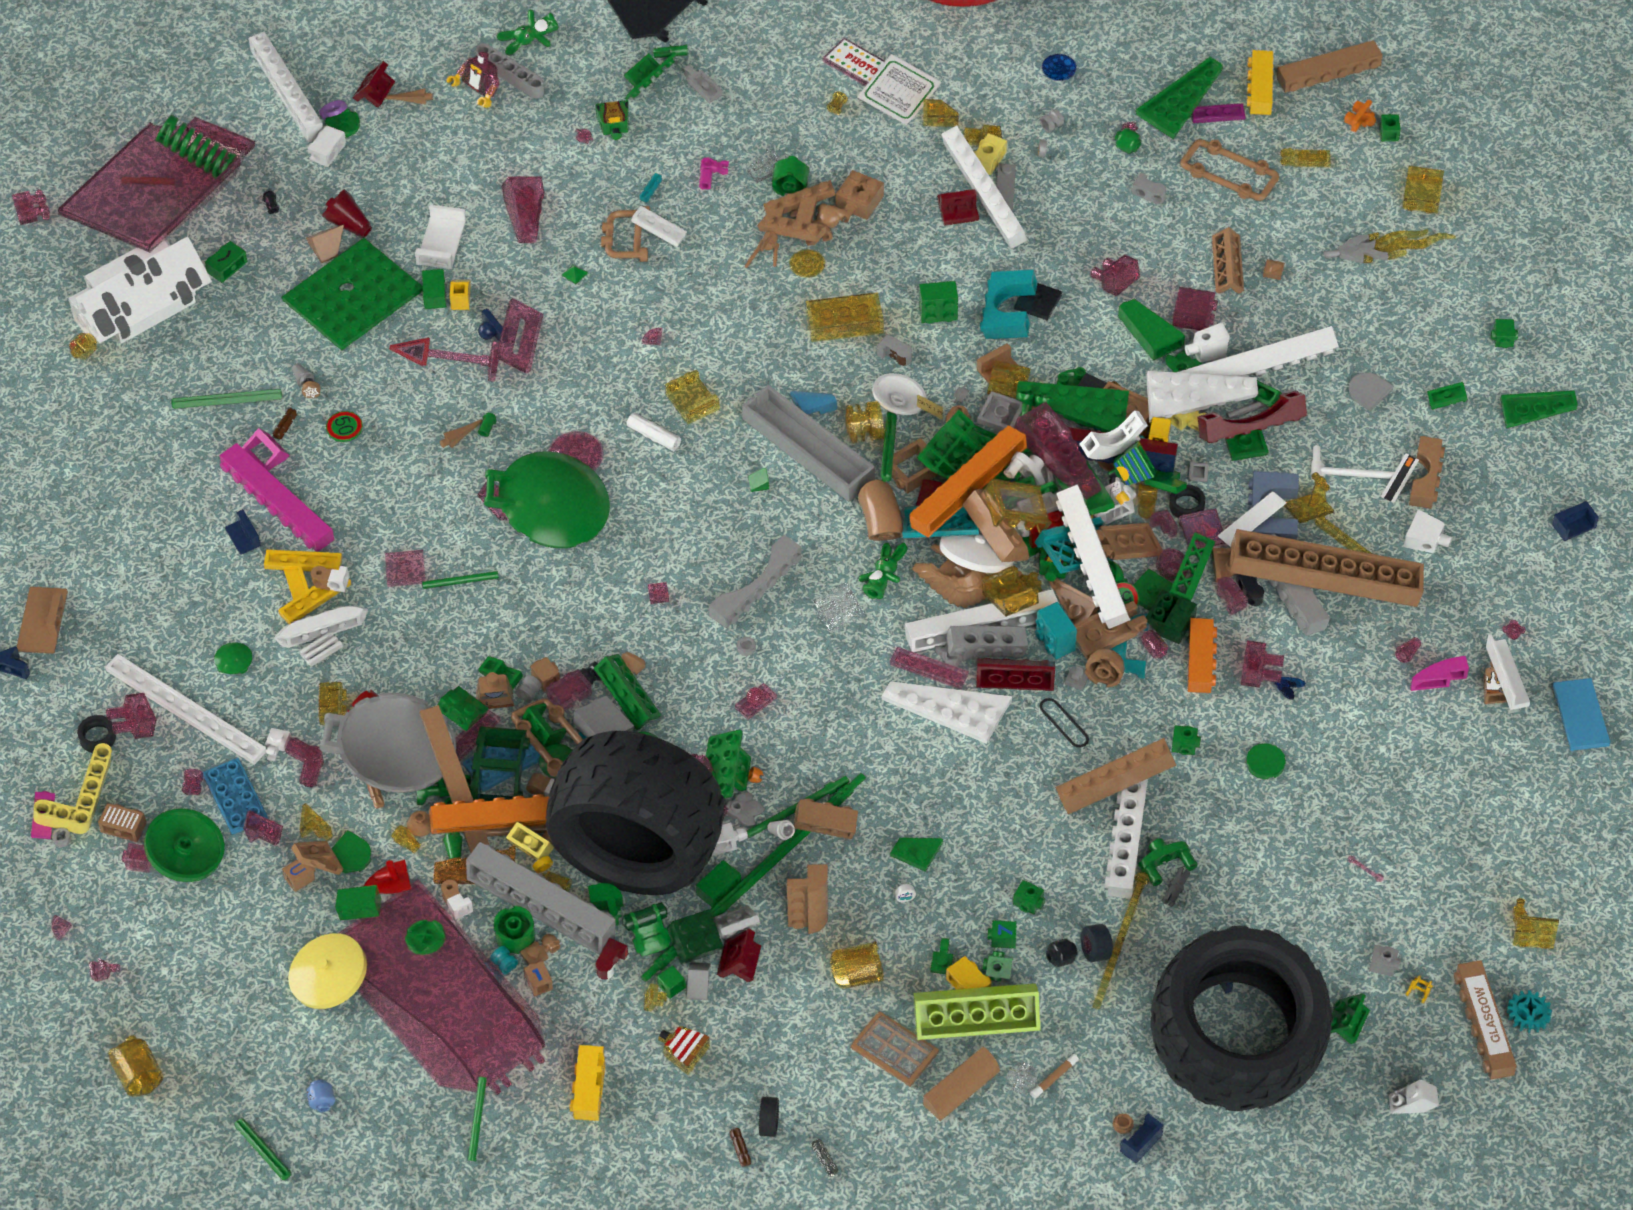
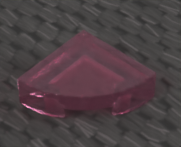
[642,327,663,346]
[51,915,72,941]

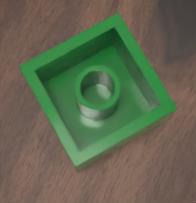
[919,281,958,324]

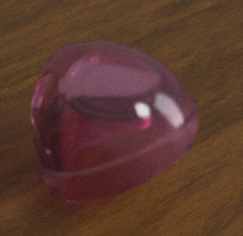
[1156,548,1188,581]

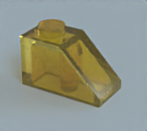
[923,99,959,127]

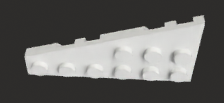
[1146,371,1258,422]
[882,681,1012,744]

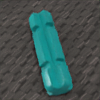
[639,173,662,203]

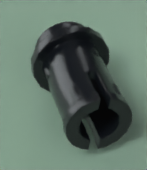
[262,191,279,214]

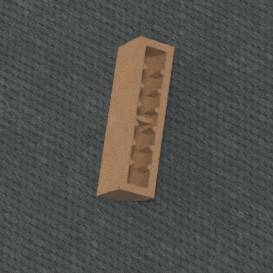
[923,1046,1000,1121]

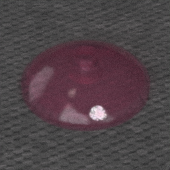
[548,431,604,471]

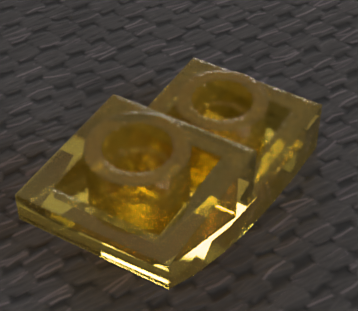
[963,124,1002,145]

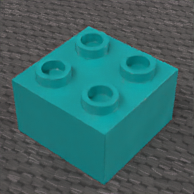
[1035,602,1077,660]

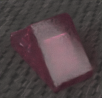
[243,810,283,846]

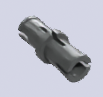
[1162,867,1190,907]

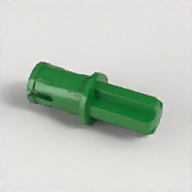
[653,44,688,58]

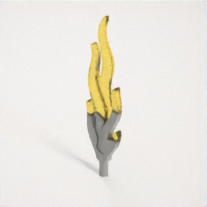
[1324,229,1456,263]

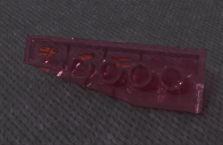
[1014,402,1101,500]

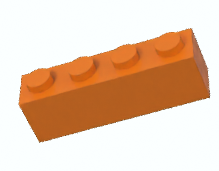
[1188,618,1217,693]

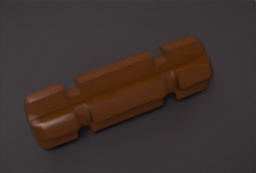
[273,408,297,440]
[730,1128,751,1167]

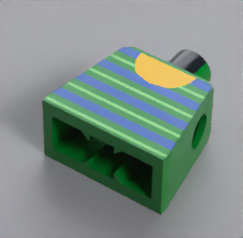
[1108,441,1156,485]

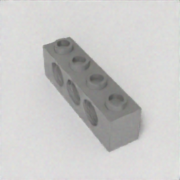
[946,626,1028,658]

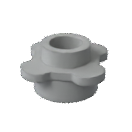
[953,384,969,403]

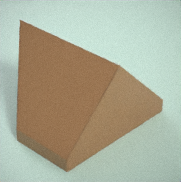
[306,225,344,263]

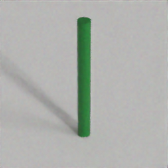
[422,571,499,589]
[468,1077,487,1161]

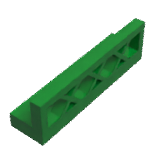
[1170,532,1216,601]
[594,654,662,730]

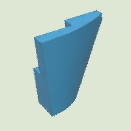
[790,391,837,415]

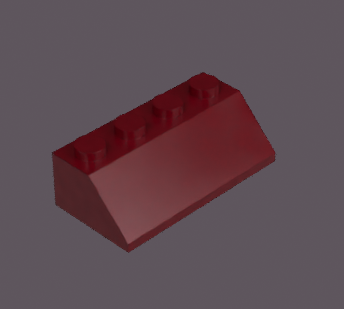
[976,658,1055,691]

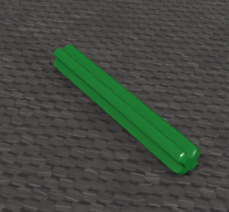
[234,1118,291,1181]

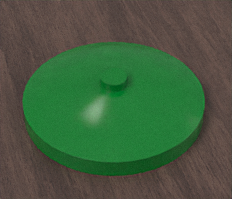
[144,808,225,882]

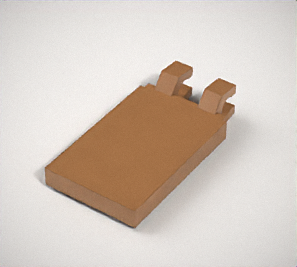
[1096,523,1163,560]
[1074,601,1147,660]

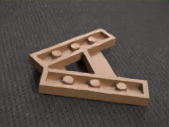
[757,180,836,242]

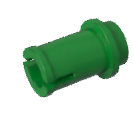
[478,412,497,437]

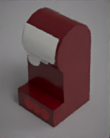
[596,938,628,980]

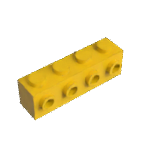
[1247,50,1273,115]

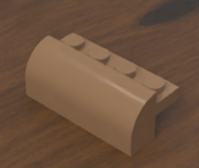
[787,864,828,934]

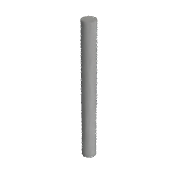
[1226,389,1295,419]

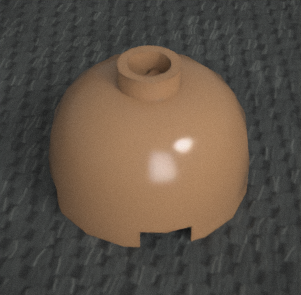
[1085,648,1125,687]

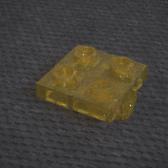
[987,360,1031,399]

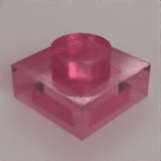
[648,582,669,604]

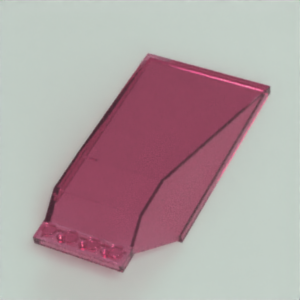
[58,117,255,253]

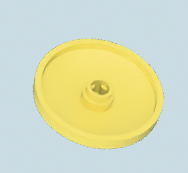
[288,933,367,1009]

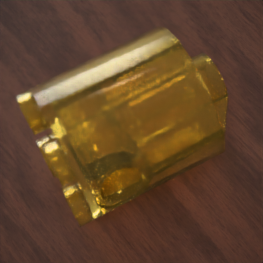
[108,1035,164,1097]

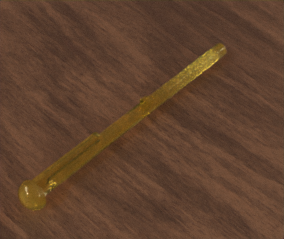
[1092,872,1149,1010]

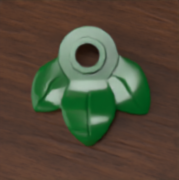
[1165,350,1202,372]

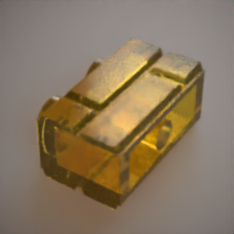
[318,682,347,725]

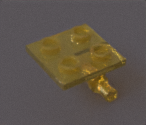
[1284,472,1334,523]
[1513,898,1559,949]

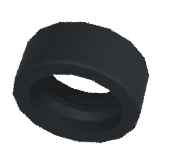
[1169,484,1206,519]
[77,715,116,753]
[759,1096,779,1137]

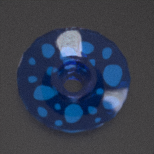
[1042,54,1076,81]

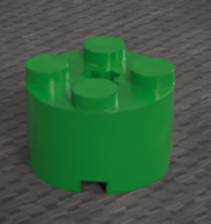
[772,156,810,196]
[494,906,535,954]

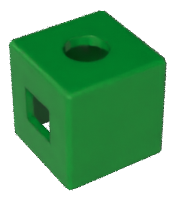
[657,965,686,999]

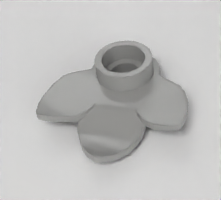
[726,792,765,826]

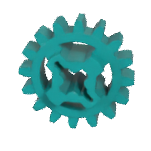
[1506,990,1552,1033]

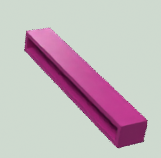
[219,443,334,552]

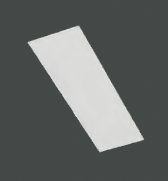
[1218,491,1287,547]

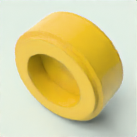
[532,856,553,873]

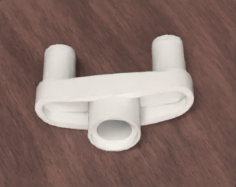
[1004,452,1046,487]

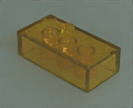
[806,292,884,342]

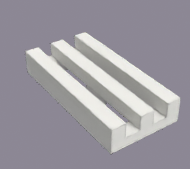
[299,631,343,667]

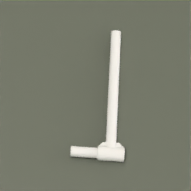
[1311,445,1409,480]

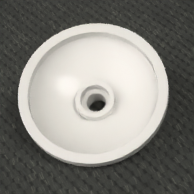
[872,373,927,415]

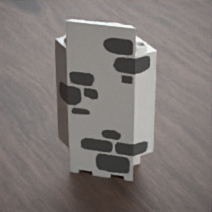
[69,235,212,344]

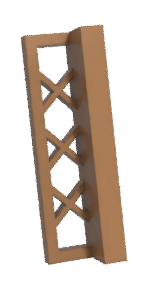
[1212,227,1244,294]

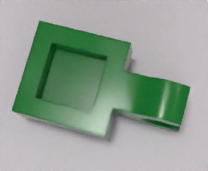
[930,938,954,975]

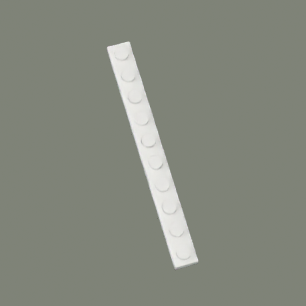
[105,654,267,765]

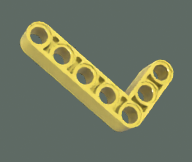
[33,743,112,834]

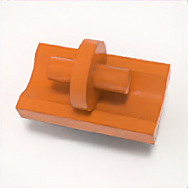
[1344,99,1376,132]

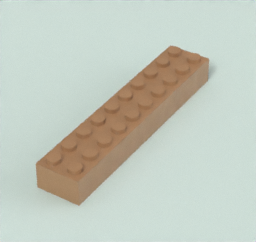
[1230,529,1424,607]

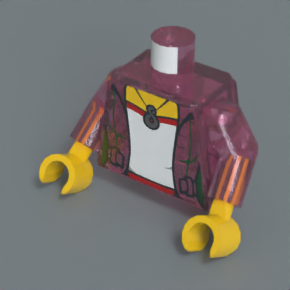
[447,52,500,108]

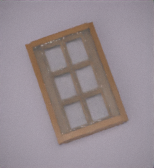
[850,1011,939,1087]

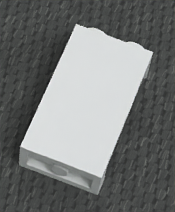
[415,205,466,269]

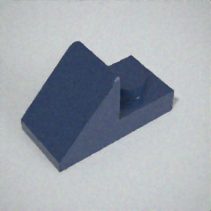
[0,646,30,680]

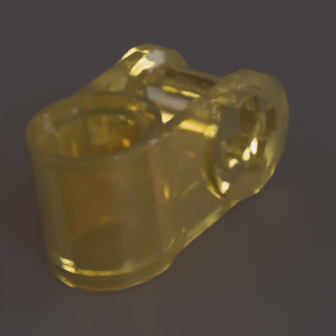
[1138,483,1158,519]

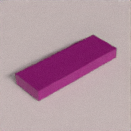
[1191,103,1246,123]

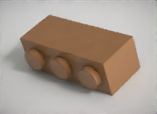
[794,799,858,839]

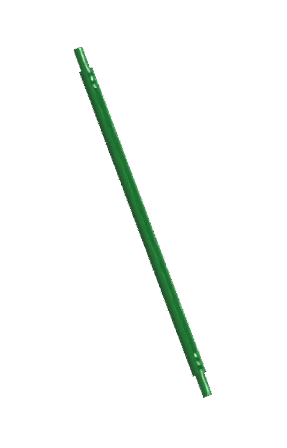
[641,773,866,982]

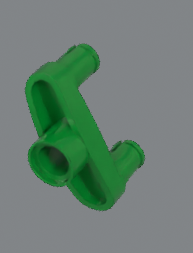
[1138,838,1198,886]

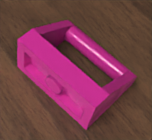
[242,428,290,471]

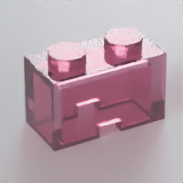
[546,669,592,711]

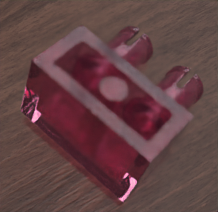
[1090,254,1140,296]
[1241,640,1284,688]
[106,692,157,739]

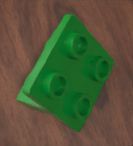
[1331,993,1370,1044]

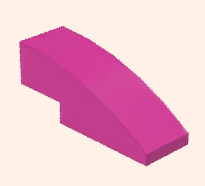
[1410,656,1469,691]

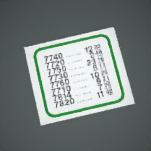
[857,54,942,125]

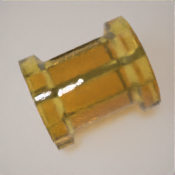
[827,91,848,115]

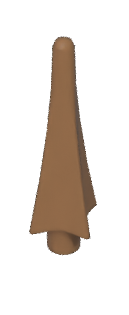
[385,88,433,105]
[440,420,483,448]

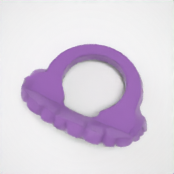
[319,100,348,120]

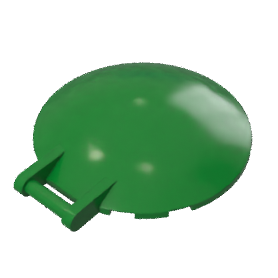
[484,451,610,549]

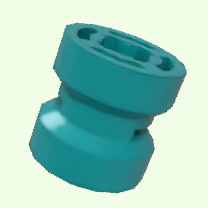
[490,946,518,975]

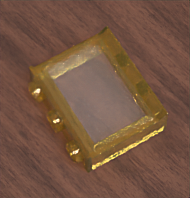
[984,479,1052,534]

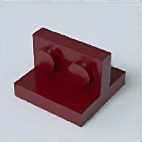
[352,61,396,108]
[937,189,979,226]
[717,928,761,982]

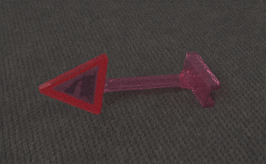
[389,337,500,382]

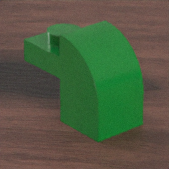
[588,883,624,926]

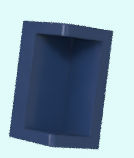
[1552,501,1599,541]
[1120,1113,1164,1164]

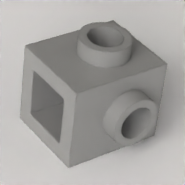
[1369,945,1401,977]

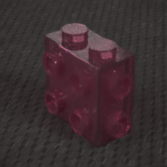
[1172,287,1218,331]

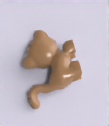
[790,203,847,245]

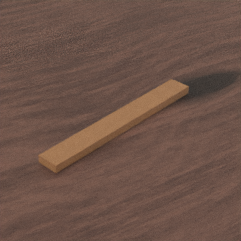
[419,705,490,853]

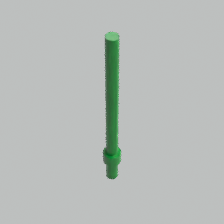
[747,776,849,838]

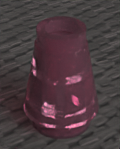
[1395,637,1421,663]

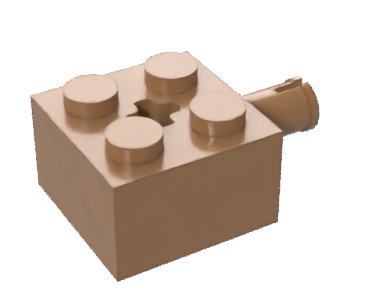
[836,170,884,223]

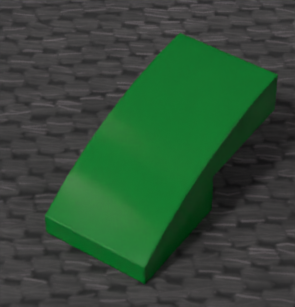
[478,656,523,689]

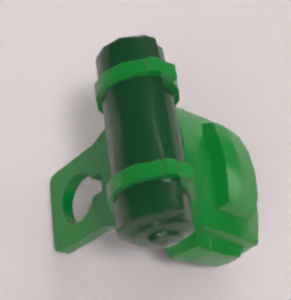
[622,902,671,957]

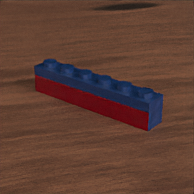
[1062,427,1178,472]

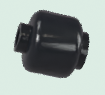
[1046,938,1078,967]

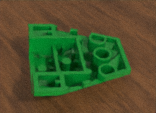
[917,409,1000,490]

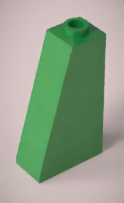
[1118,299,1185,361]

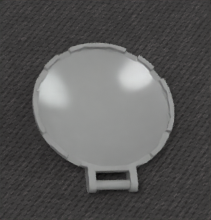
[319,693,456,793]

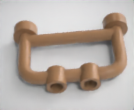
[601,206,650,262]

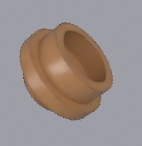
[1113,1113,1134,1134]

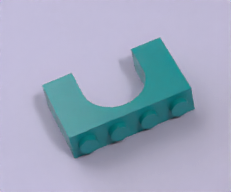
[980,269,1038,339]

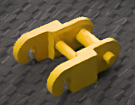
[1406,975,1433,1004]

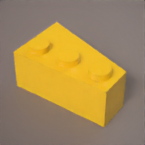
[570,1045,606,1121]

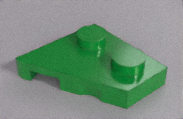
[890,838,943,872]

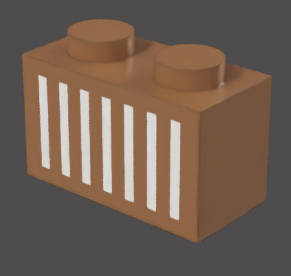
[98,803,147,842]

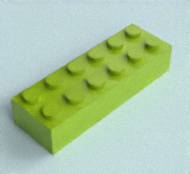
[913,983,1041,1040]

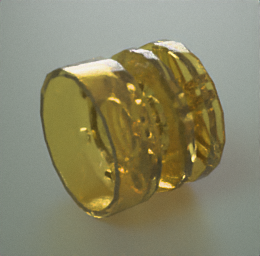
[845,400,884,444]

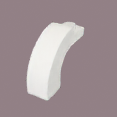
[1080,410,1148,459]

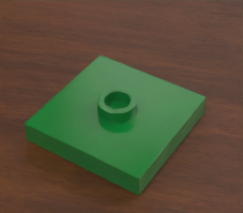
[1133,568,1180,611]

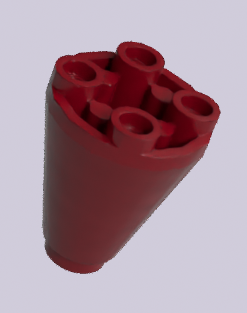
[322,189,372,238]

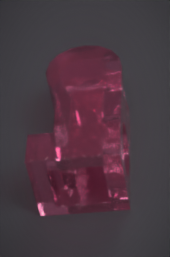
[1217,577,1248,615]

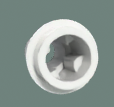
[768,820,795,840]

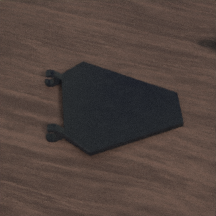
[607,0,708,43]

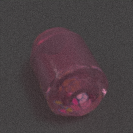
[1141,630,1168,658]

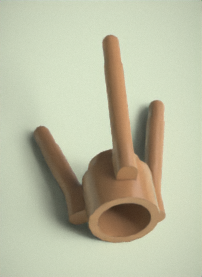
[745,231,779,268]

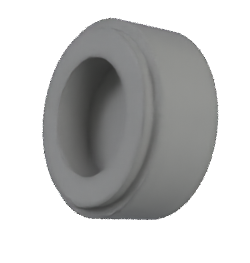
[1038,139,1047,158]
[737,637,756,656]

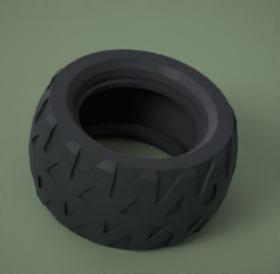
[546,731,725,895]
[1151,926,1332,1111]

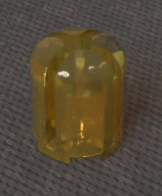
[830,941,884,989]

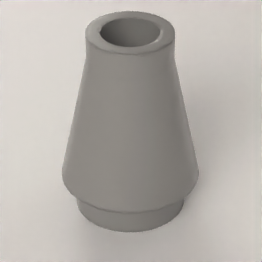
[292,363,314,387]

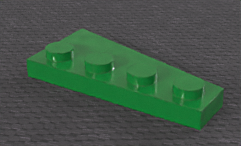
[1500,390,1578,429]

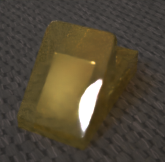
[300,803,333,841]

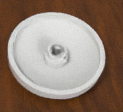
[939,531,1014,573]

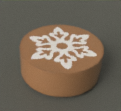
[302,381,321,398]

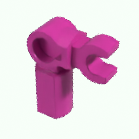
[699,157,729,190]

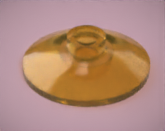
[789,249,825,278]

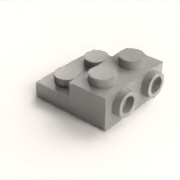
[977,391,1022,434]
[713,905,760,939]

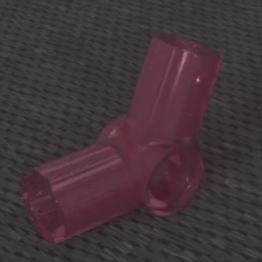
[285,738,324,788]

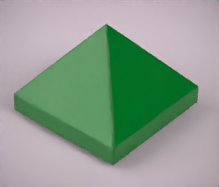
[562,264,588,285]

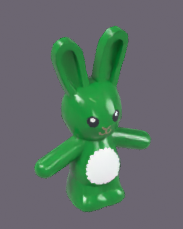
[497,9,559,56]
[858,543,908,599]

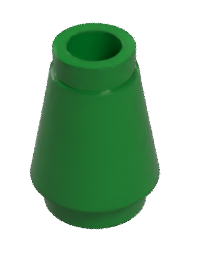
[443,832,463,862]

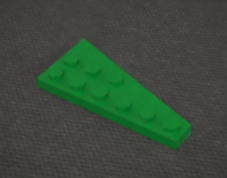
[1136,56,1223,140]
[1016,381,1129,433]

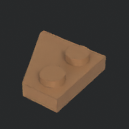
[291,841,343,875]

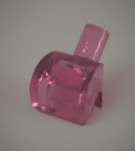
[89,958,120,982]

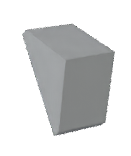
[687,962,711,1000]

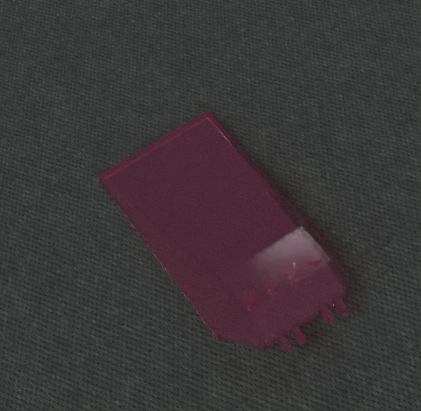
[339,879,545,1095]

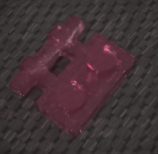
[12,189,50,225]

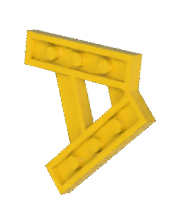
[264,549,352,624]

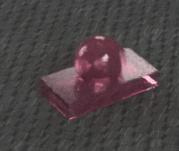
[735,683,777,720]

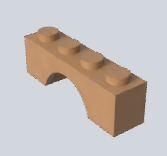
[1409,436,1445,509]

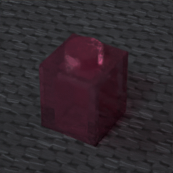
[122,843,152,873]

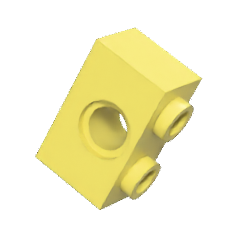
[974,133,1007,175]
[506,822,554,860]

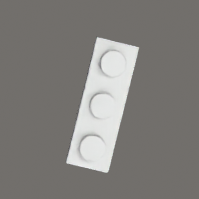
[631,205,687,247]

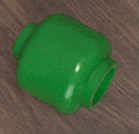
[1114,128,1142,154]

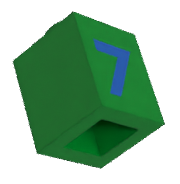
[987,920,1017,949]

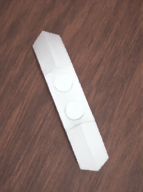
[274,606,368,648]

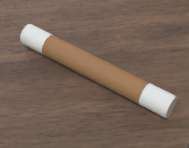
[1030,1054,1079,1099]

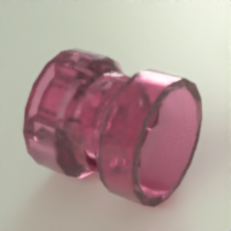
[181,769,204,795]

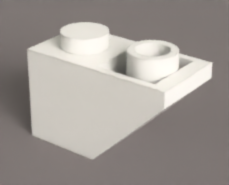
[1388,1080,1439,1114]

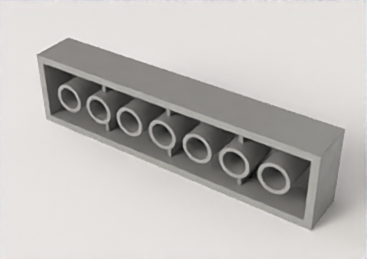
[466,842,616,955]

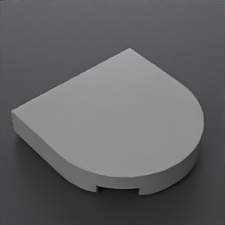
[1349,373,1394,412]

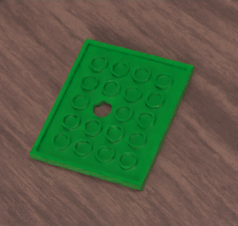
[282,238,423,351]

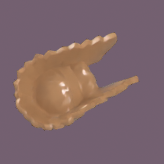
[912,544,991,608]

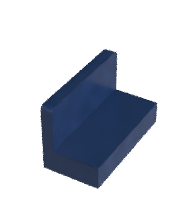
[225,509,261,555]

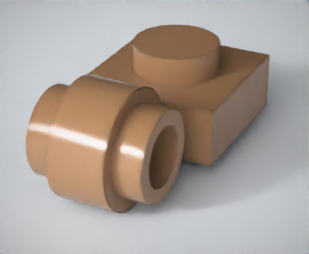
[520,933,560,965]

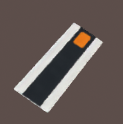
[1381,453,1419,502]

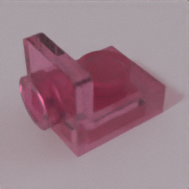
[1150,510,1178,539]

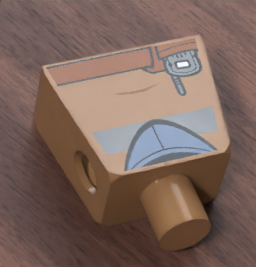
[476,672,514,709]

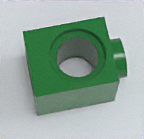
[1380,114,1401,142]

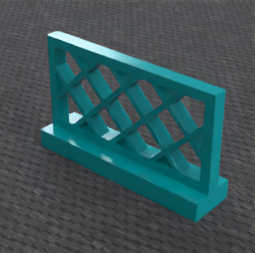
[902,506,979,538]
[1035,517,1114,574]

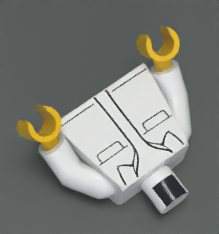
[1091,477,1136,524]

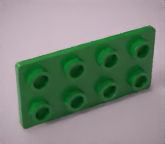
[704,729,751,799]

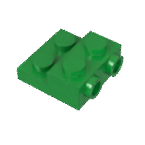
[437,686,489,731]

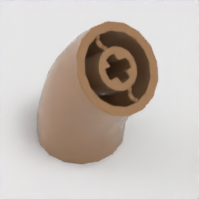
[858,480,903,541]

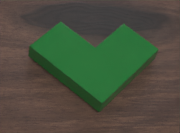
[1144,471,1187,494]

